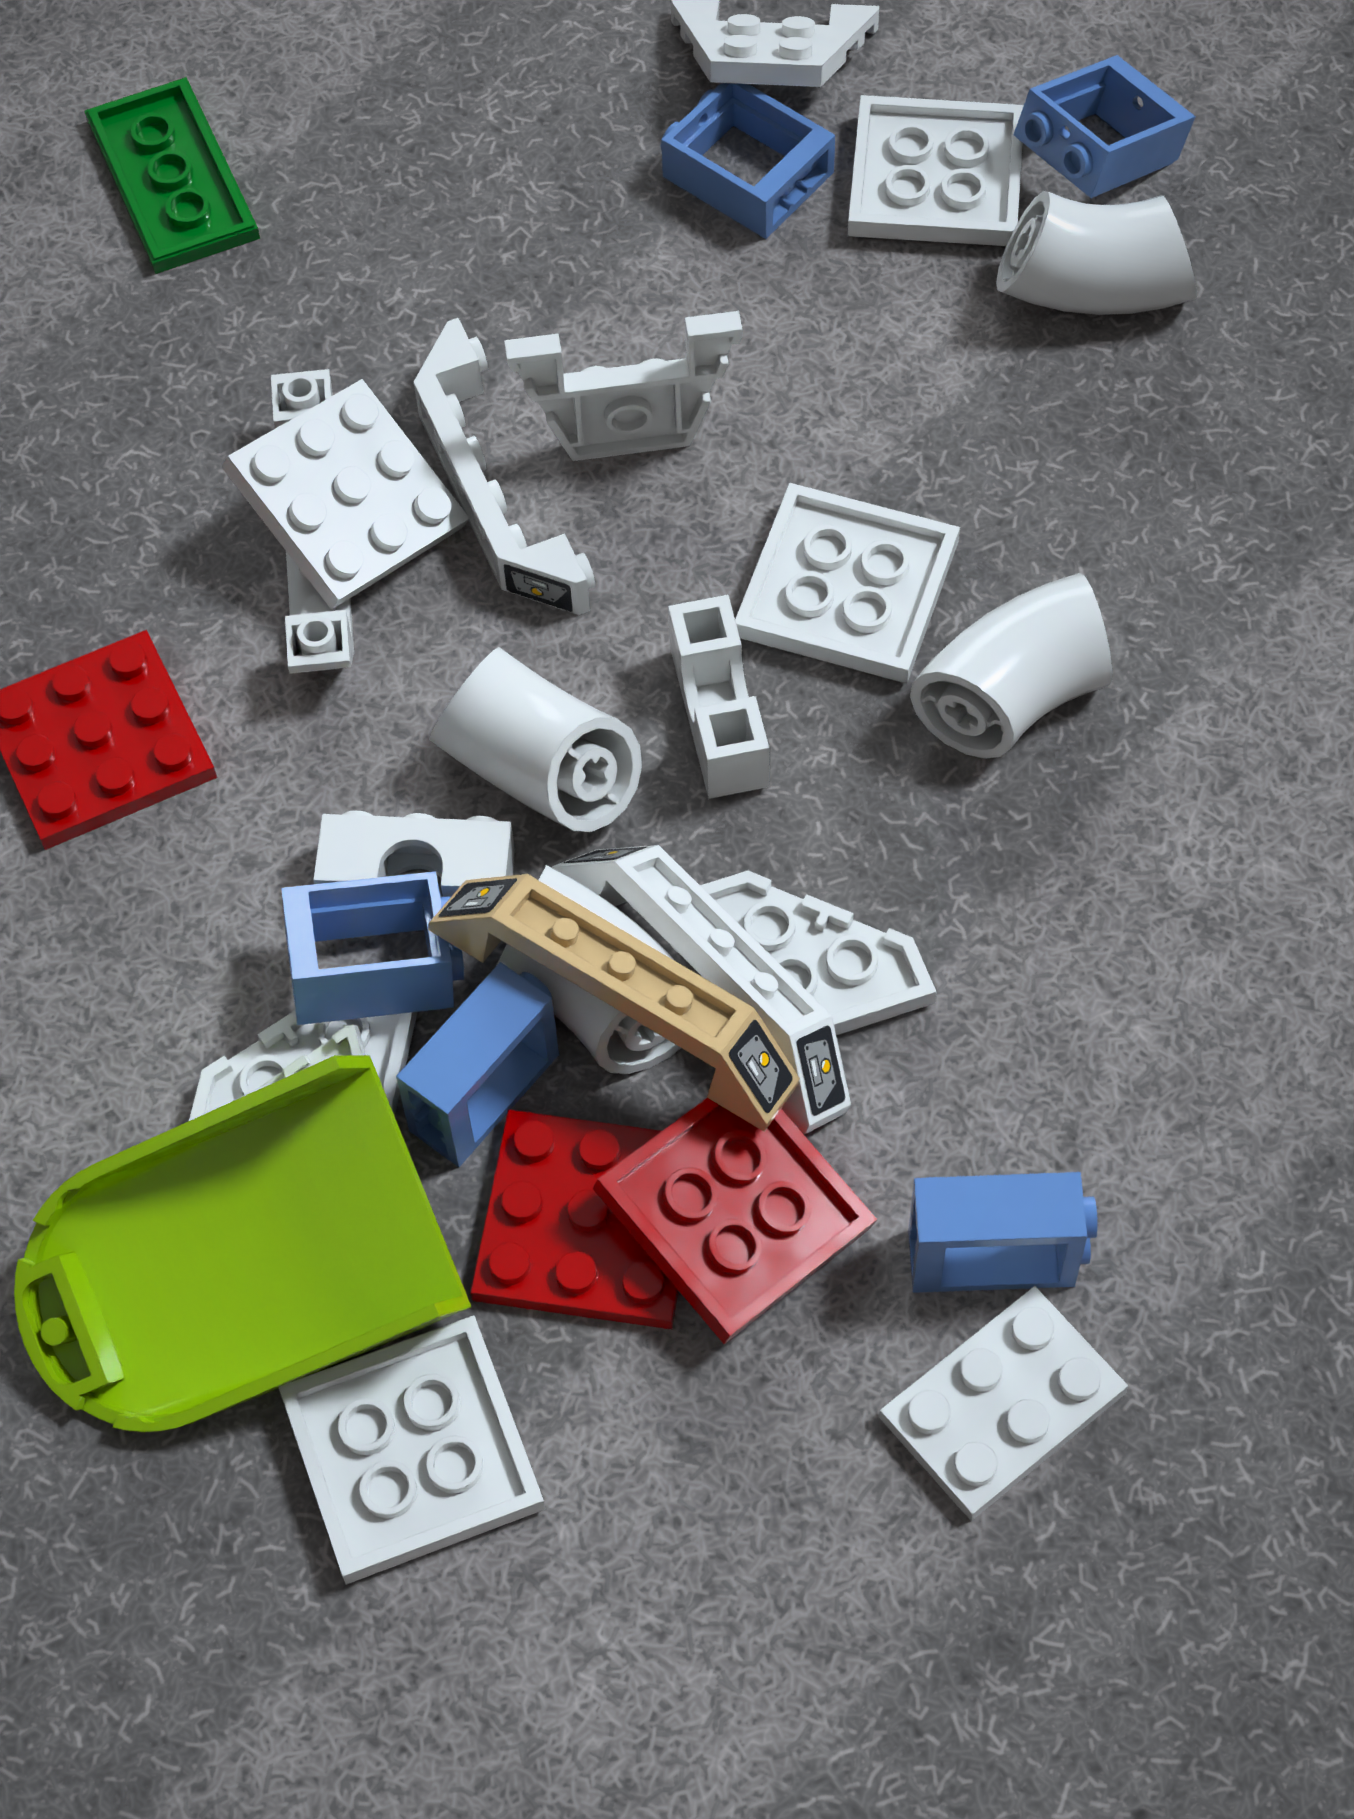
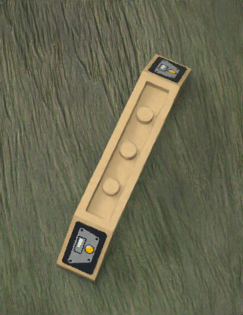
[428,874,800,1132]

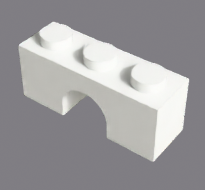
[668,595,769,799]
[314,811,515,897]

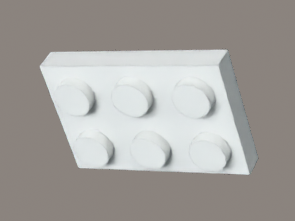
[879,1286,1128,1521]

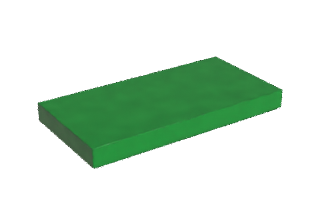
[84,77,260,274]

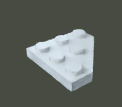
[700,871,936,1035]
[189,1011,417,1121]

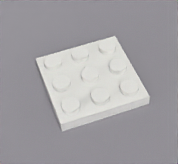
[848,95,1024,246]
[222,379,470,610]
[735,483,960,684]
[279,1315,545,1585]

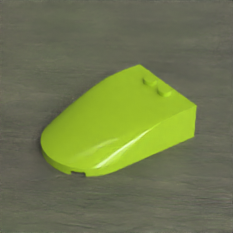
[14,1055,471,1432]

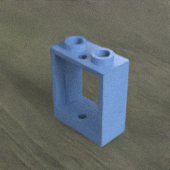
[1013,55,1196,198]
[660,83,835,239]
[281,871,464,1025]
[396,962,559,1167]
[908,1172,1097,1293]

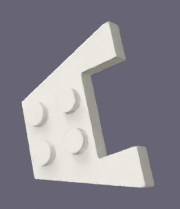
[671,0,879,87]
[504,311,742,461]

